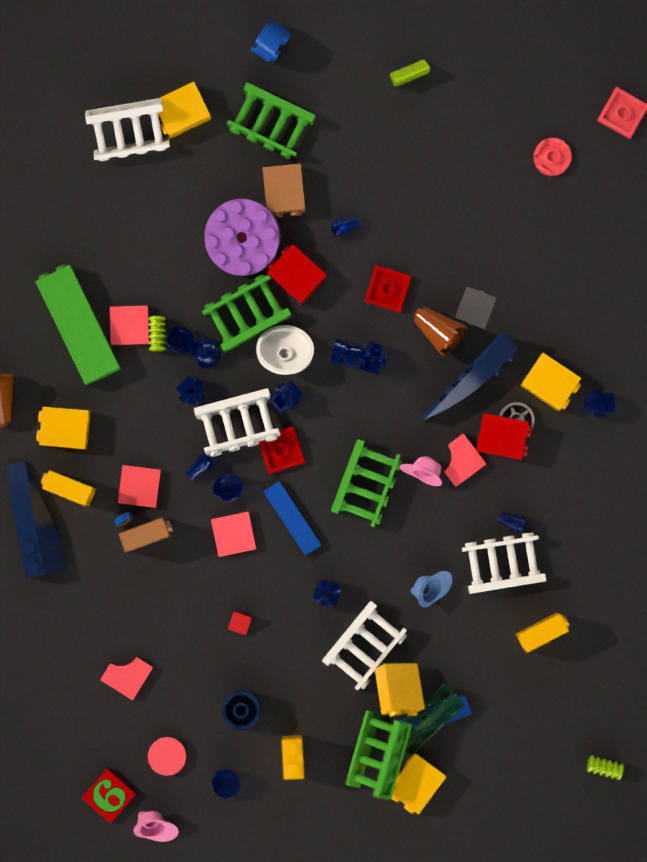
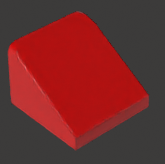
[228,611,252,635]

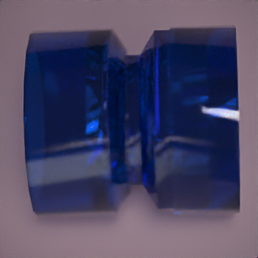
[330,338,362,369]

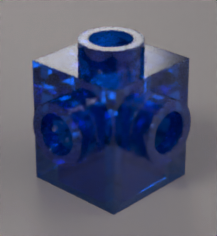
[359,341,388,375]
[175,375,206,406]
[269,380,304,414]
[584,390,615,417]
[313,579,342,608]

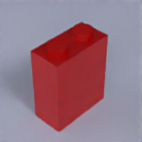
[267,244,327,305]
[476,413,532,460]

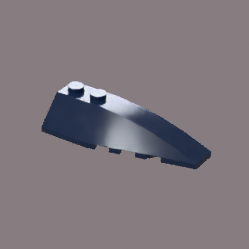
[422,331,517,420]
[6,461,66,578]

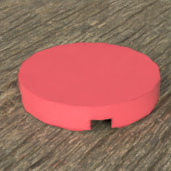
[534,138,572,176]
[148,737,187,776]

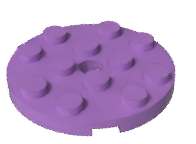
[205,199,281,276]

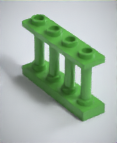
[227,82,316,160]
[202,274,292,353]
[331,439,403,527]
[345,710,412,800]

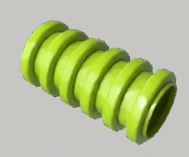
[148,316,166,352]
[587,755,624,780]

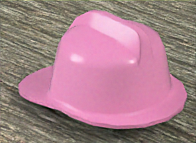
[400,456,442,486]
[133,811,179,842]

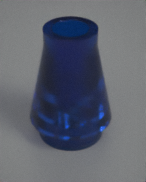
[330,216,360,237]
[186,453,214,481]
[498,511,528,534]

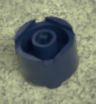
[222,689,261,730]

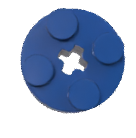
[250,18,291,62]

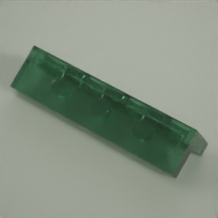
[389,683,465,758]

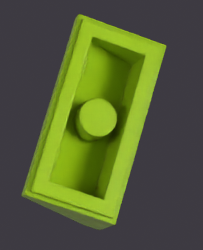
[390,60,430,87]

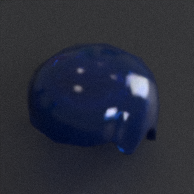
[165,326,195,355]
[192,337,221,369]
[212,473,243,502]
[211,769,241,799]

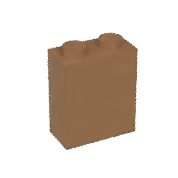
[263,164,305,218]
[119,518,173,552]

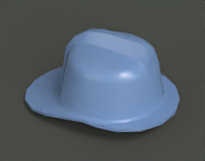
[410,571,452,608]

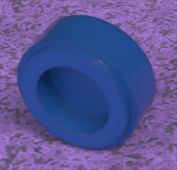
[114,512,134,527]

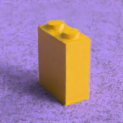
[158,82,211,139]
[520,353,581,411]
[36,407,91,450]
[41,470,96,506]
[516,613,570,653]
[375,663,425,717]
[282,735,304,779]
[391,752,446,814]

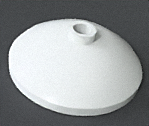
[256,325,314,375]

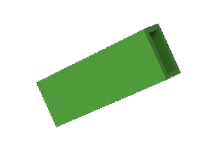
[35,264,121,386]

